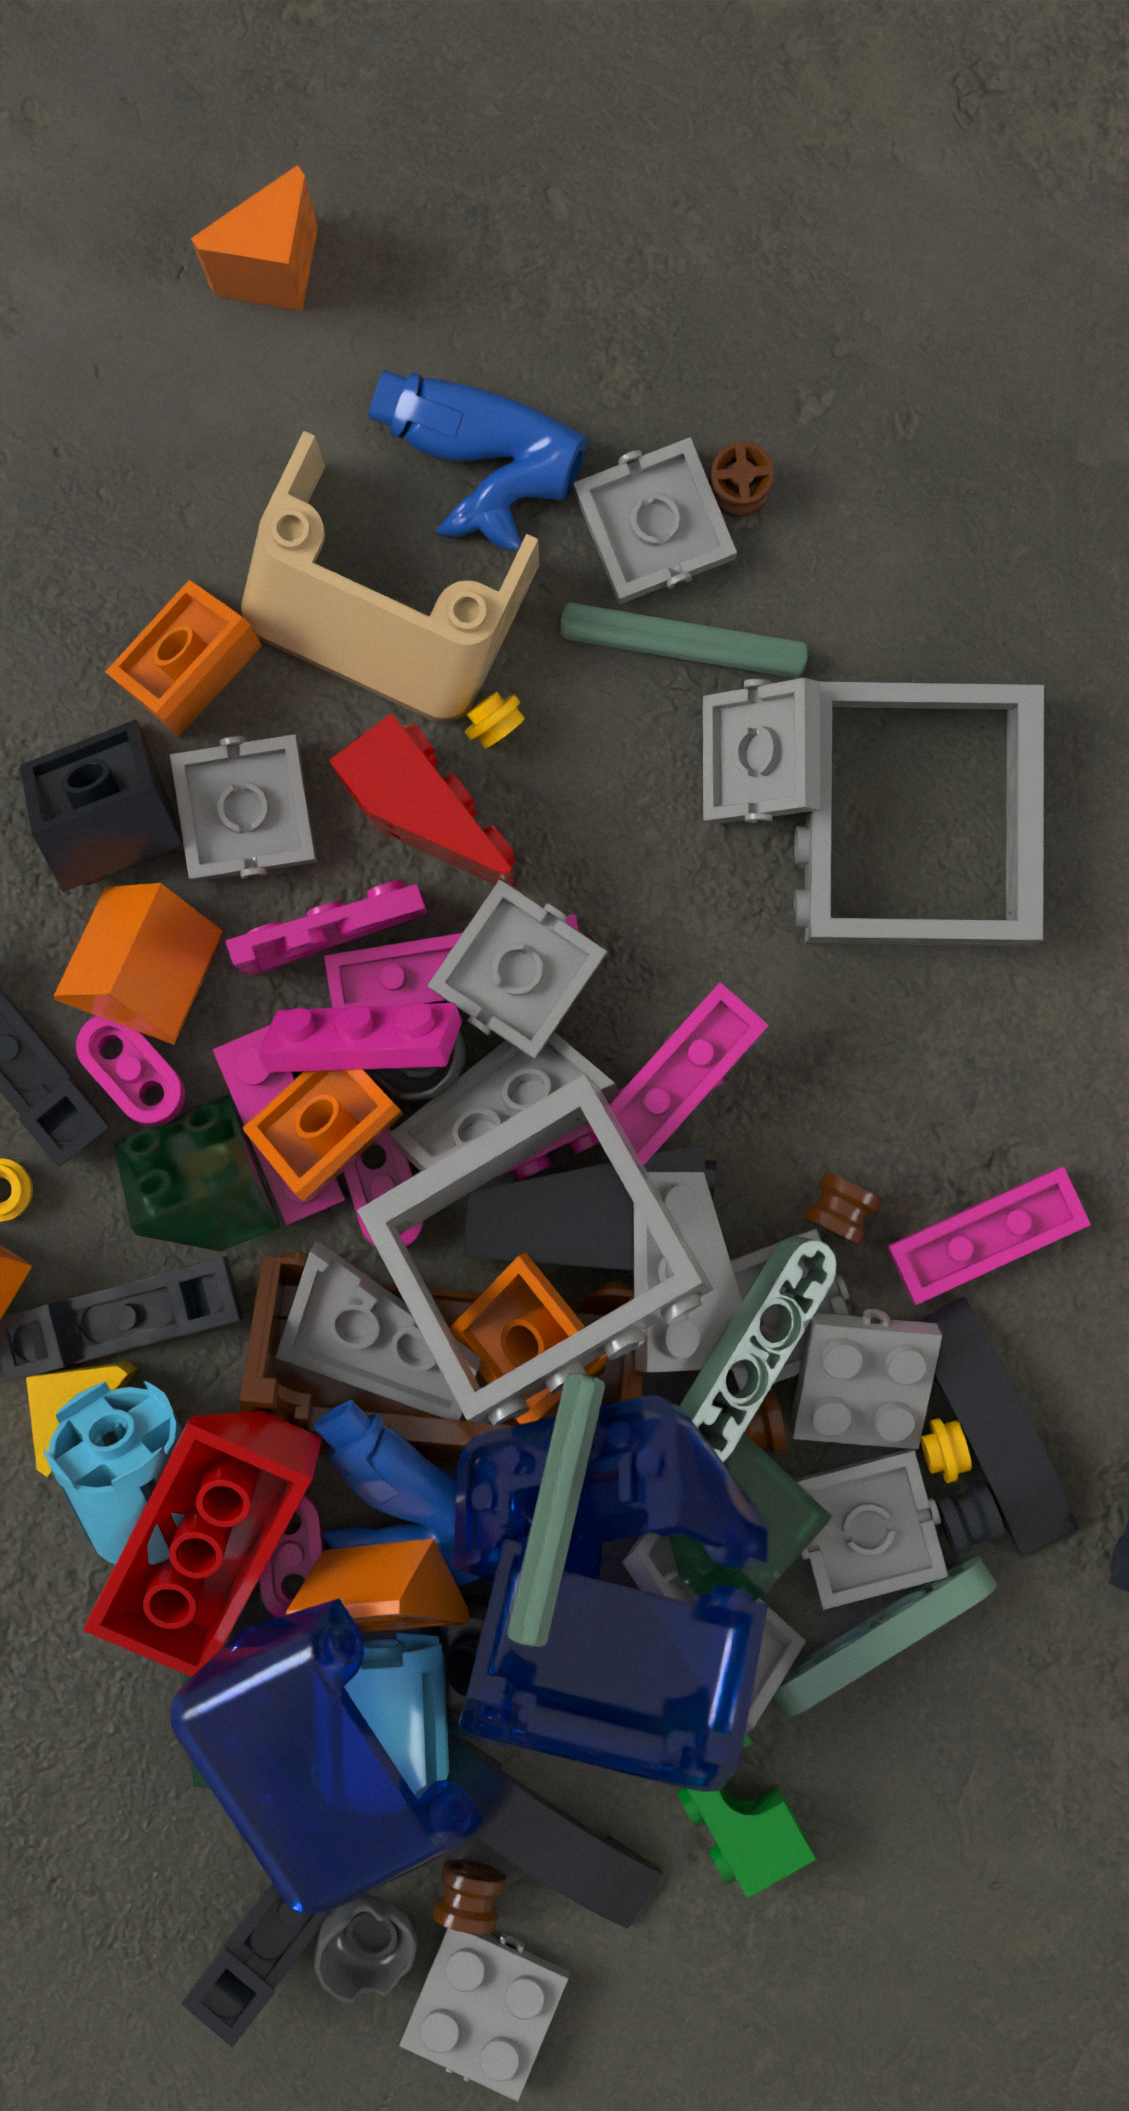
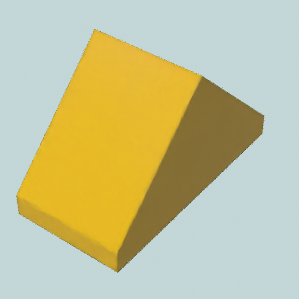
[26,1361,139,1477]

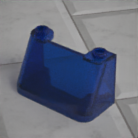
[453,1396,768,1601]
[459,1536,768,1792]
[170,1598,484,1916]

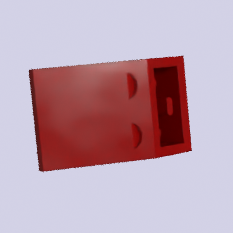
[329,713,516,887]

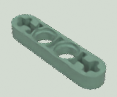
[669,1237,837,1466]
[772,1555,997,1718]

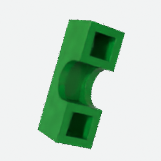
[648,1681,816,1898]

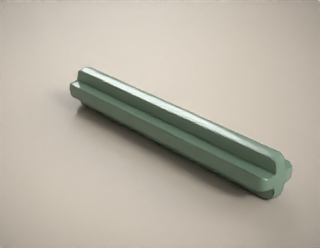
[560,602,808,678]
[507,1373,605,1647]

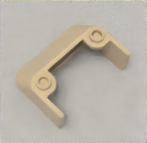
[241,431,539,723]

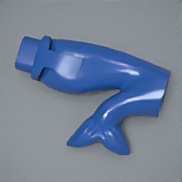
[368,370,588,551]
[314,1400,503,1587]

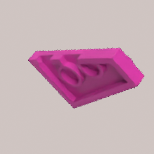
[225,879,429,977]

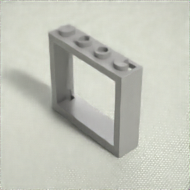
[794,682,1044,947]
[357,1074,714,1427]

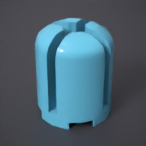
[43,1381,193,1565]
[314,1632,449,1813]

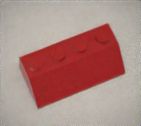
[83,1411,322,1682]

